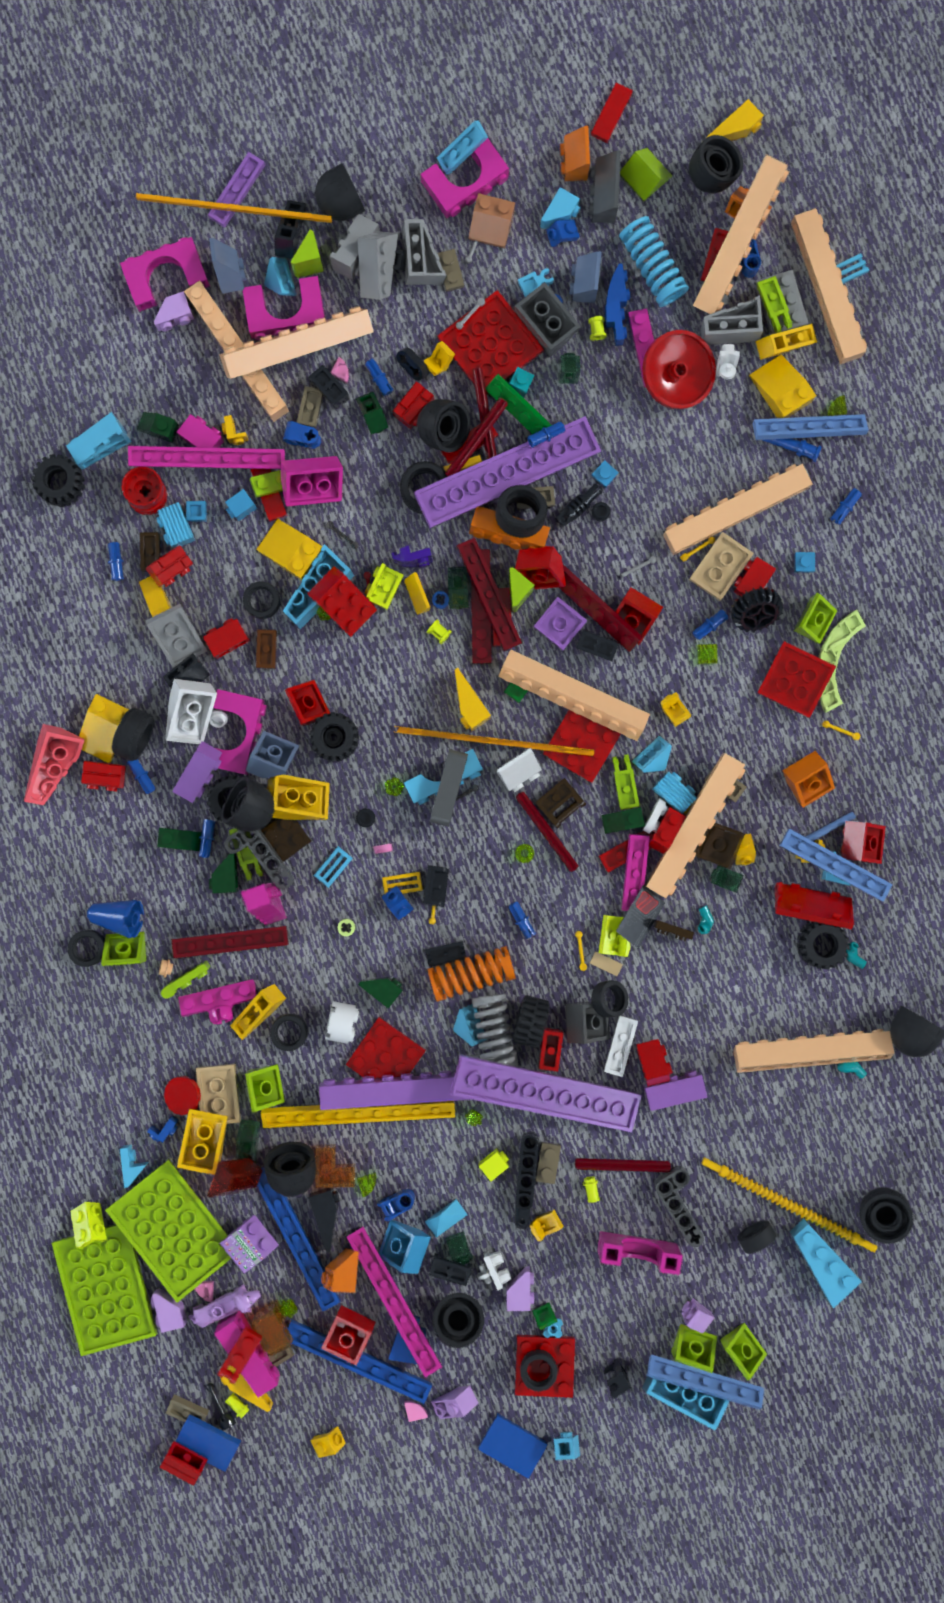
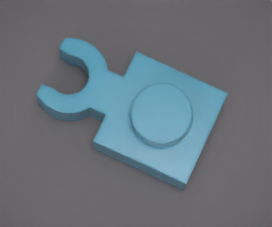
[518,268,554,297]

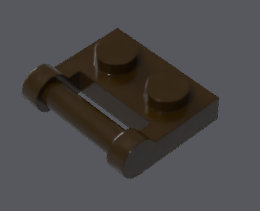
[535,778,586,829]

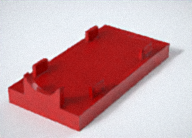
[775,882,854,930]

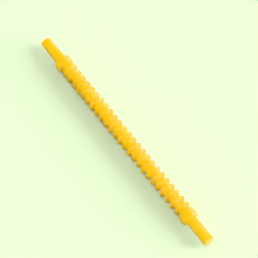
[701,1157,877,1253]

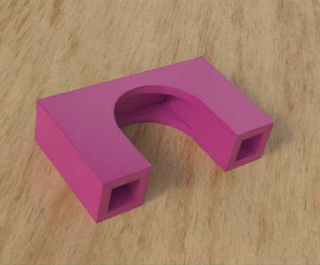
[420,138,509,218]
[120,237,210,312]
[243,276,325,340]
[213,689,267,775]
[597,1231,683,1275]

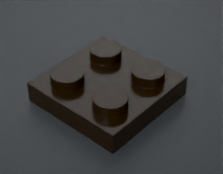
[261,819,312,862]
[695,823,745,870]

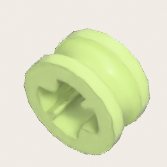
[338,919,355,936]

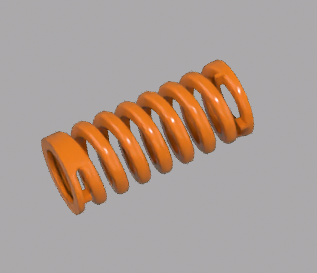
[428,946,516,1002]

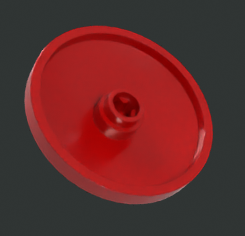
[642,330,716,409]

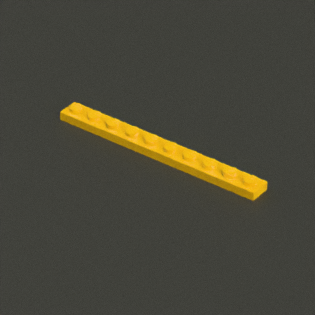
[261,1101,455,1128]

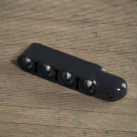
[514,1131,539,1229]

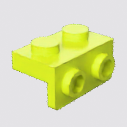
[364,563,404,610]
[598,915,631,957]
[70,1202,106,1249]

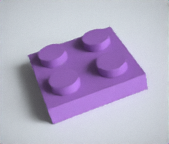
[534,597,587,651]

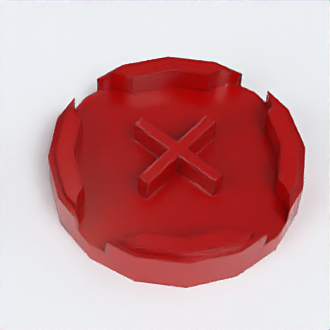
[164,1076,201,1115]

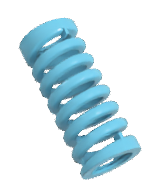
[619,216,689,307]

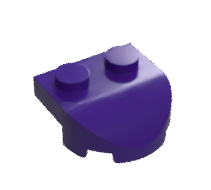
[391,545,433,569]

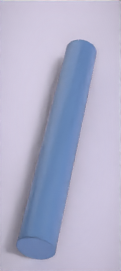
[806,812,856,841]

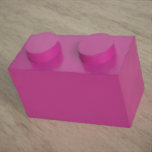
[177,414,224,448]

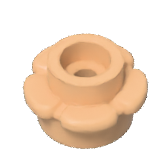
[158,959,173,978]

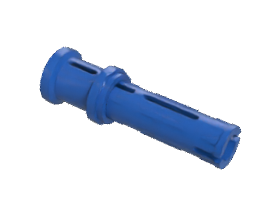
[762,438,822,462]

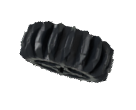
[730,586,783,633]

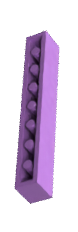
[319,1071,469,1110]

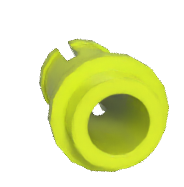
[582,1176,600,1203]
[225,1392,250,1418]

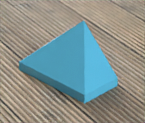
[264,257,297,296]
[632,736,672,773]
[453,1004,487,1046]
[425,1199,467,1238]

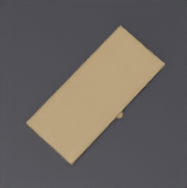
[590,951,623,976]

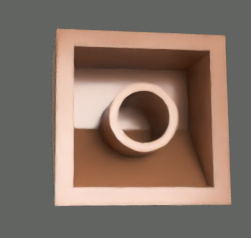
[468,193,515,248]

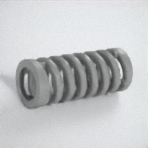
[472,994,516,1067]

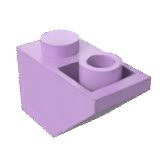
[154,291,194,332]
[506,1266,534,1311]
[151,1288,187,1333]
[682,1298,714,1333]
[431,1386,478,1419]

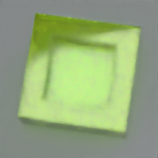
[697,644,718,664]

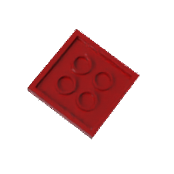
[757,641,836,718]
[543,710,621,783]
[346,1017,426,1079]
[515,1335,575,1398]

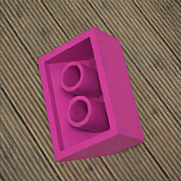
[281,456,343,506]

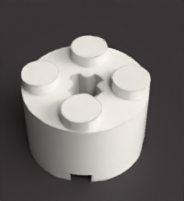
[325,1001,359,1044]

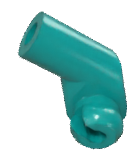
[698,905,714,935]
[846,942,867,969]
[837,1062,867,1079]

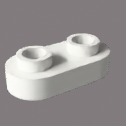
[642,798,668,834]

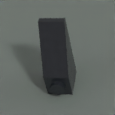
[274,200,306,259]
[308,1186,340,1253]

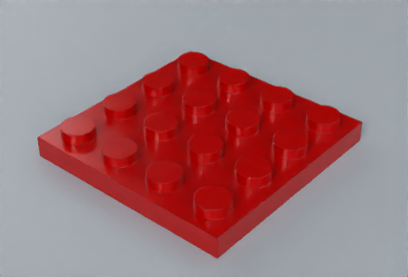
[437,290,544,395]

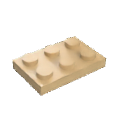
[689,532,754,601]
[196,1064,241,1124]

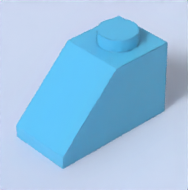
[540,187,581,229]

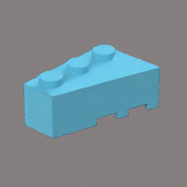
[66,412,131,470]

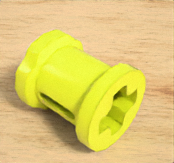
[588,316,607,341]
[427,619,452,645]

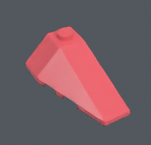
[24,724,84,805]

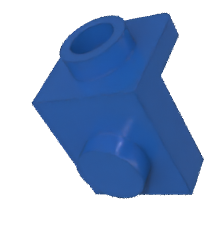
[546,219,580,247]
[382,886,414,920]
[147,1116,179,1143]

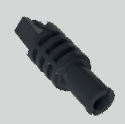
[555,484,602,527]

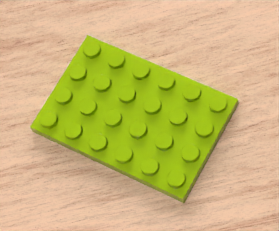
[105,1159,231,1303]
[52,1224,158,1356]

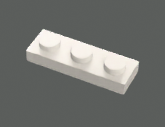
[603,1016,638,1077]

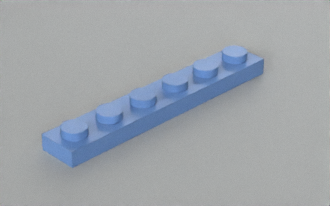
[752,414,869,440]
[779,829,892,902]
[646,1355,764,1410]

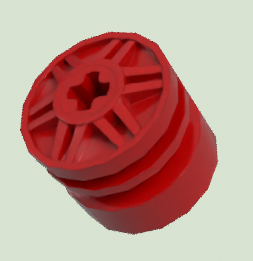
[122,466,168,515]

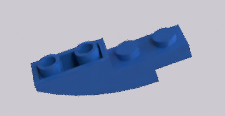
[605,263,630,346]

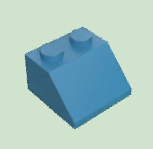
[379,1220,431,1274]

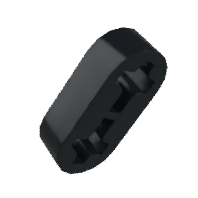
[396,347,429,381]

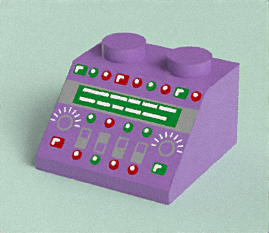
[219,1215,279,1274]

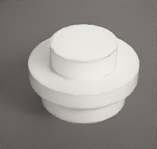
[209,710,228,728]

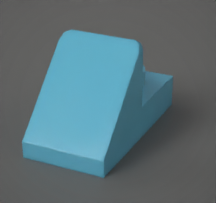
[120,1144,149,1188]

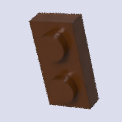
[256,629,277,669]

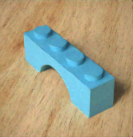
[404,749,483,805]

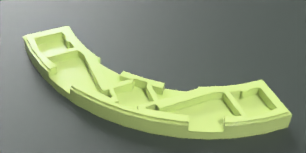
[818,610,866,713]

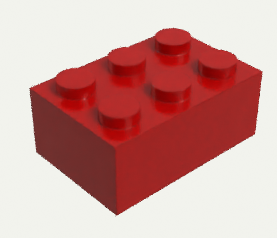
[307,566,377,637]

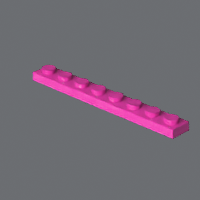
[128,446,285,469]
[347,1227,442,1378]

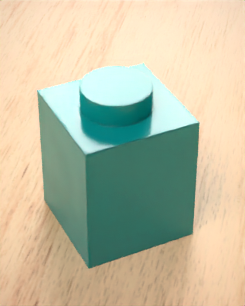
[509,367,535,398]

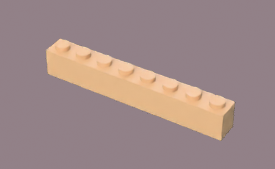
[693,155,789,314]
[791,208,867,364]
[184,281,289,422]
[219,306,374,379]
[663,464,813,555]
[498,650,650,741]
[645,753,745,898]
[733,1029,895,1073]

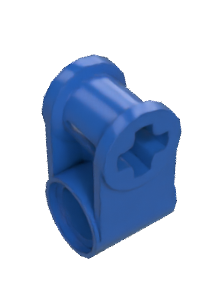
[740,239,761,278]
[283,421,321,449]
[377,1189,415,1221]

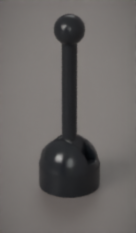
[206,1383,236,1431]

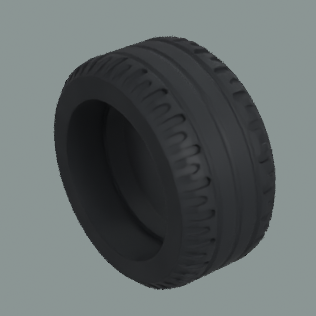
[400,461,447,514]
[495,485,548,538]
[112,708,154,761]

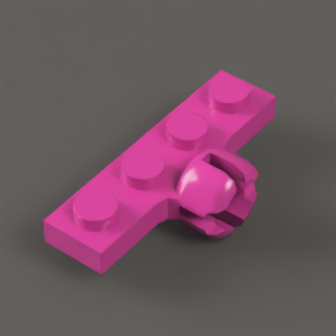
[178,979,257,1024]

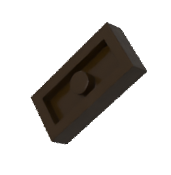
[140,532,161,572]
[653,920,694,942]

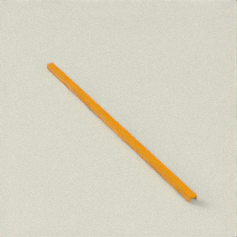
[136,193,332,223]
[394,726,594,756]

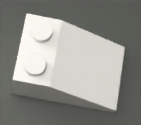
[165,679,217,744]
[496,748,541,792]

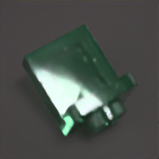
[711,865,744,893]
[445,1232,473,1265]

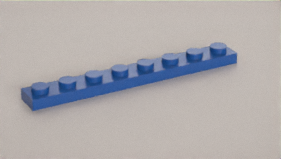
[251,1166,341,1311]
[283,1320,432,1404]

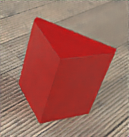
[285,680,330,727]

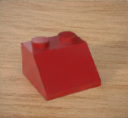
[515,546,566,590]
[615,587,663,645]
[841,821,886,864]
[321,1305,376,1365]

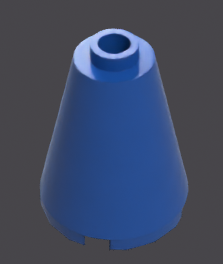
[87,900,144,938]

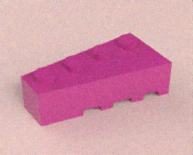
[241,882,287,926]
[214,1311,280,1398]

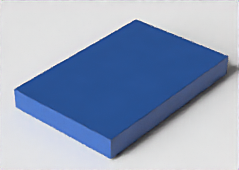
[478,1413,548,1479]
[175,1414,241,1472]

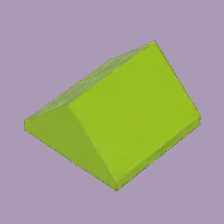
[620,148,672,201]
[290,229,324,278]
[509,567,534,612]
[793,593,837,644]
[101,932,146,966]
[245,1064,285,1112]
[720,1323,767,1381]
[671,1324,717,1373]

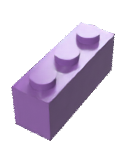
[172,741,222,803]
[643,1070,707,1111]

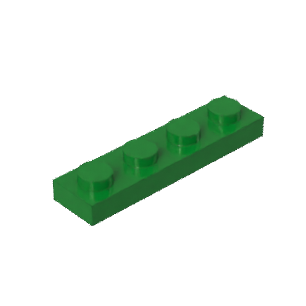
[485,374,552,434]

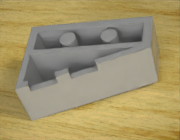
[330,214,380,281]
[401,219,447,285]
[358,231,398,300]
[701,295,763,345]

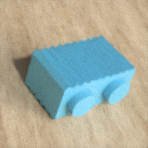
[156,502,195,549]
[652,772,697,814]

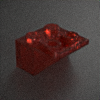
[207,1158,263,1198]

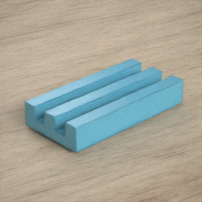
[836,253,869,284]
[314,846,353,888]

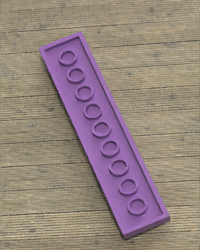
[414,416,601,528]
[450,1055,642,1132]

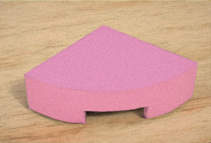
[330,357,349,384]
[373,844,393,854]
[194,1281,214,1302]
[404,1400,428,1422]

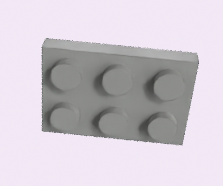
[755,270,809,335]
[145,604,207,668]

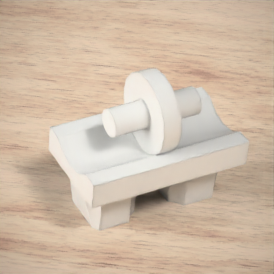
[716,344,740,380]
[477,1251,511,1290]

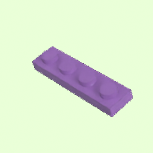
[208,152,265,228]

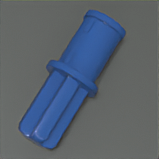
[365,359,394,397]
[527,422,565,448]
[830,488,862,525]
[108,542,124,581]
[693,609,728,640]
[127,759,156,794]
[199,819,216,858]
[508,901,536,939]

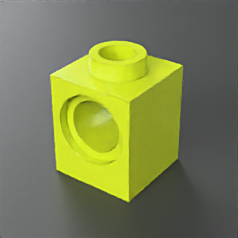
[479,1148,509,1181]

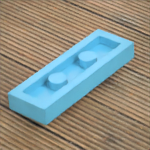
[437,121,488,174]

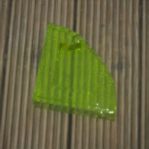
[827,395,847,416]
[357,1172,377,1197]

